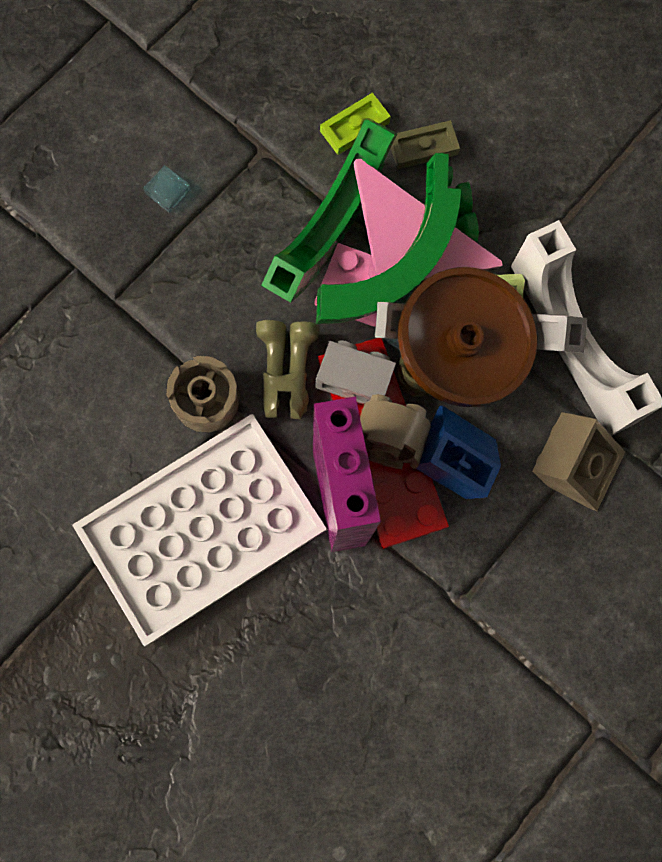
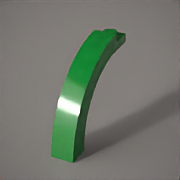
[261,118,397,303]
[316,153,461,324]

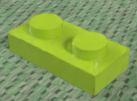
[320,92,391,155]

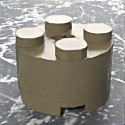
[166,356,240,432]
[360,394,431,469]

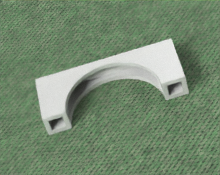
[511,220,662,436]

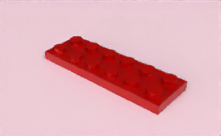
[318,338,449,549]

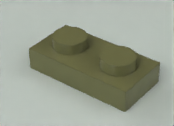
[391,120,460,170]

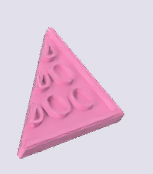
[354,159,503,281]

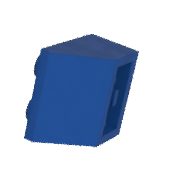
[416,405,501,499]

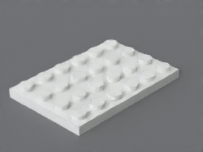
[72,414,327,647]

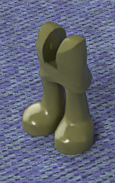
[256,320,320,420]

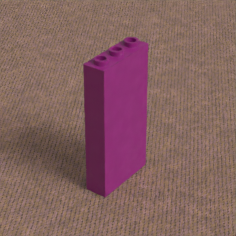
[313,396,381,552]

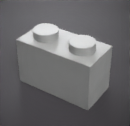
[316,341,396,405]

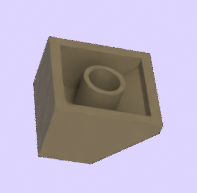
[532,412,625,511]

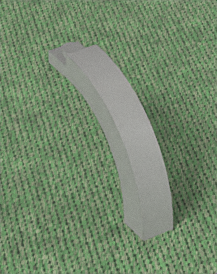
[375,302,587,353]

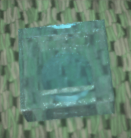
[143,165,190,213]

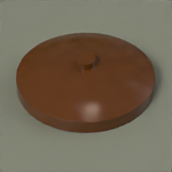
[398,267,537,407]

